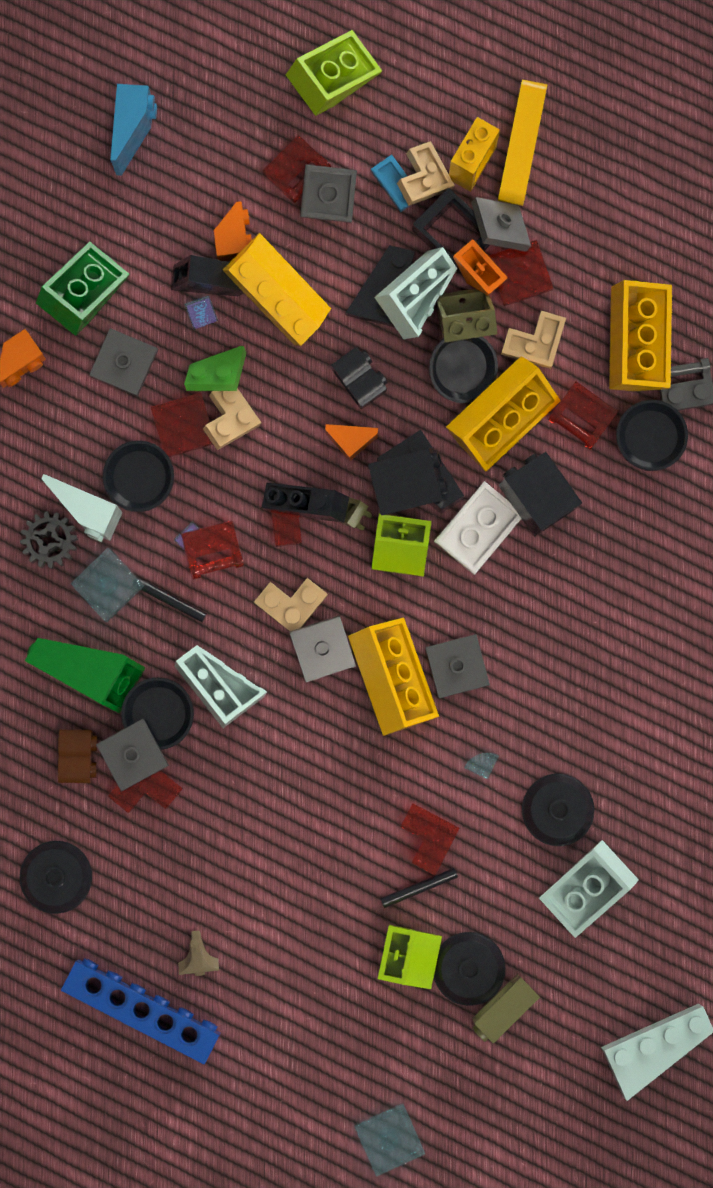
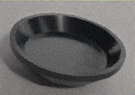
[428,337,498,403]
[616,400,688,471]
[103,440,174,512]
[121,677,194,750]
[522,774,594,846]
[20,841,92,914]
[434,932,506,1006]

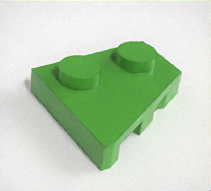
[184,346,246,391]

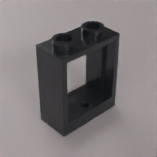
[412,188,490,273]

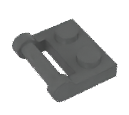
[659,358,713,411]

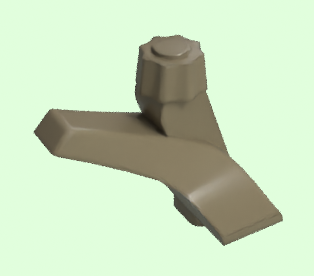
[178,930,219,976]

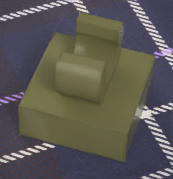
[341,497,372,530]

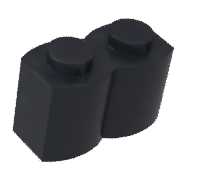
[331,347,388,410]

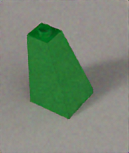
[25,638,145,714]

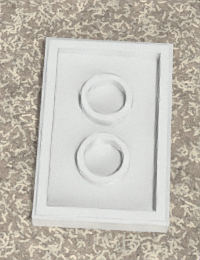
[434,481,521,575]

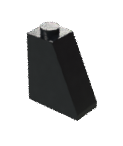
[171,255,244,297]

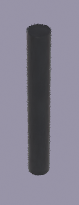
[133,577,207,622]
[380,868,458,908]

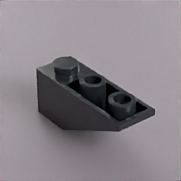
[261,482,349,523]

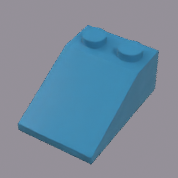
[110,84,157,176]

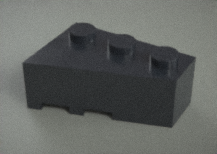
[377,430,464,514]

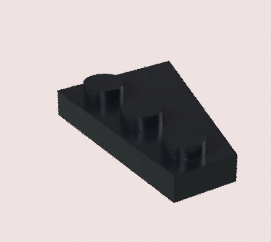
[345,245,415,327]

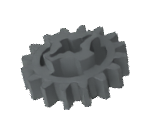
[20,511,78,569]

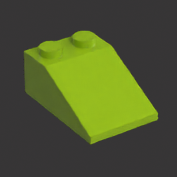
[286,30,382,116]

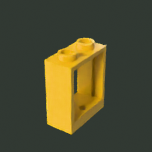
[449,117,500,192]

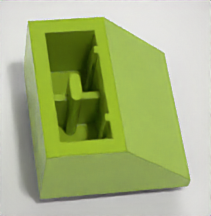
[372,514,432,577]
[378,925,442,989]

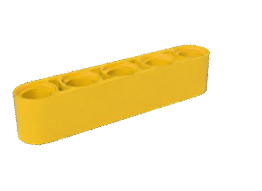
[498,79,547,206]

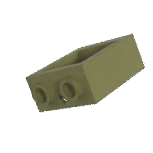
[436,289,497,342]
[472,974,540,1044]

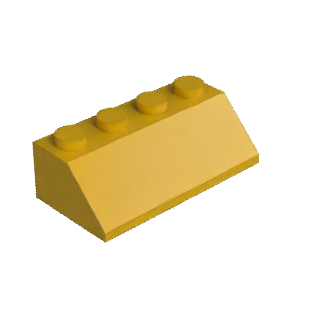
[223,233,331,346]
[609,280,672,391]
[446,356,561,471]
[348,618,439,736]

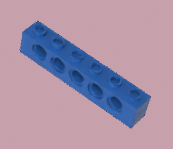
[61,958,221,1065]

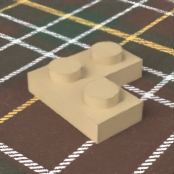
[397,141,455,206]
[501,311,566,369]
[203,388,261,450]
[254,578,328,631]

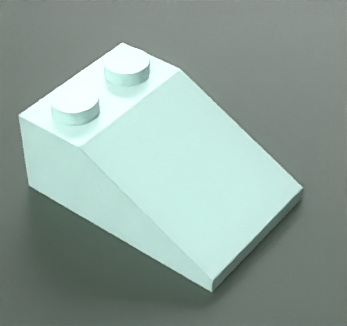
[42,474,123,542]
[539,840,639,938]

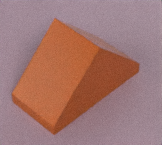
[453,239,508,296]
[325,424,378,461]

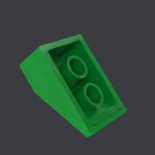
[36,242,129,336]

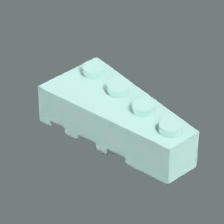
[601,1004,713,1101]

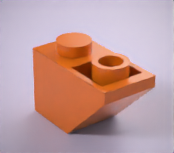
[214,201,252,261]
[0,329,46,388]

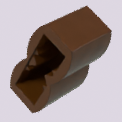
[58,730,98,783]

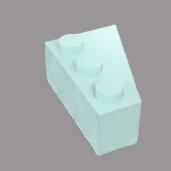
[374,247,457,339]
[174,645,267,728]

